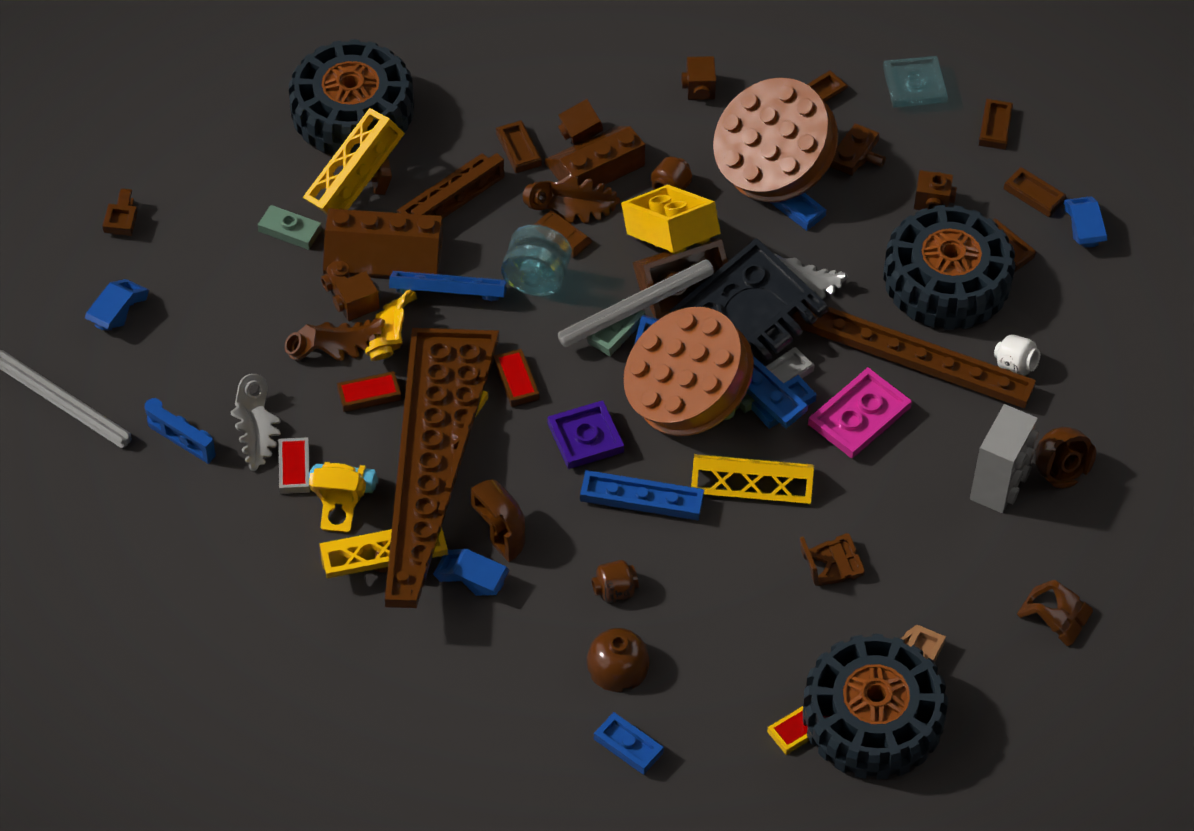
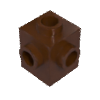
[914,170,957,210]

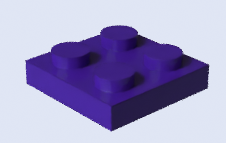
[547,400,624,469]

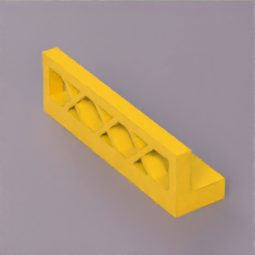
[303,108,405,215]
[691,454,814,504]
[319,527,448,579]

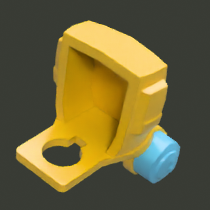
[309,462,378,533]

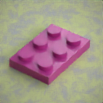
[808,367,912,459]

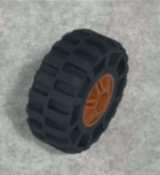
[289,39,414,155]
[883,205,1015,330]
[803,634,948,779]

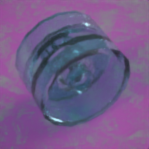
[501,225,572,296]

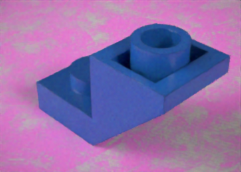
[1064,196,1107,247]
[85,279,149,331]
[433,549,510,596]

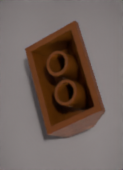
[545,126,645,189]
[632,237,728,319]

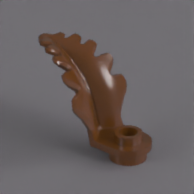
[523,175,620,224]
[284,318,385,361]

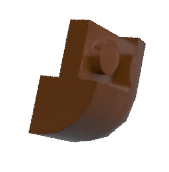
[471,479,525,562]

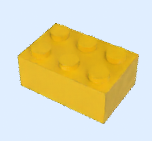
[621,185,721,253]

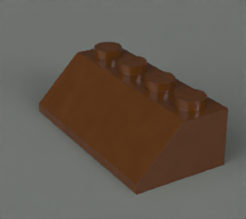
[323,208,443,279]

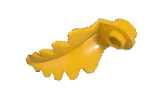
[365,290,417,361]

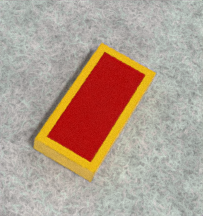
[767,706,830,755]

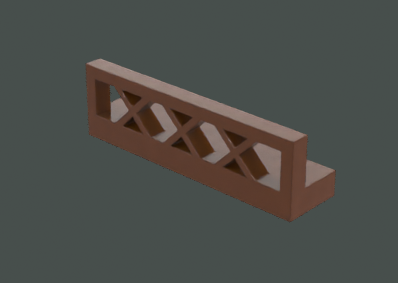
[397,153,504,219]

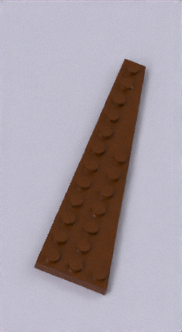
[385,328,499,608]

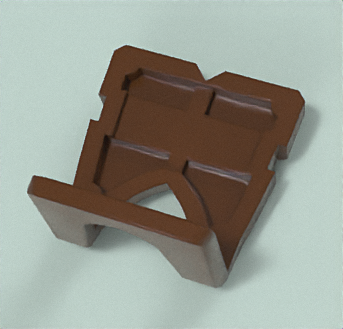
[800,533,865,586]
[1017,580,1093,646]

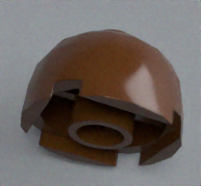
[1034,427,1096,488]
[587,628,649,692]

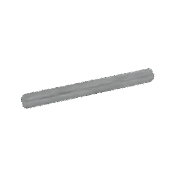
[558,260,714,347]
[0,350,132,448]

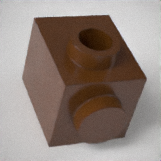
[681,56,716,100]
[557,99,603,145]

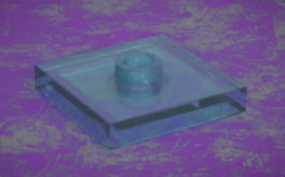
[883,56,948,108]

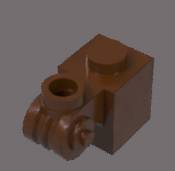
[321,261,380,321]

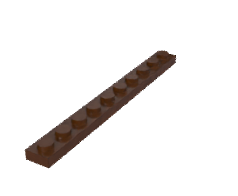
[791,304,1036,409]

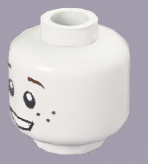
[994,334,1040,376]

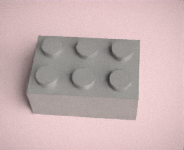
[970,404,1039,513]

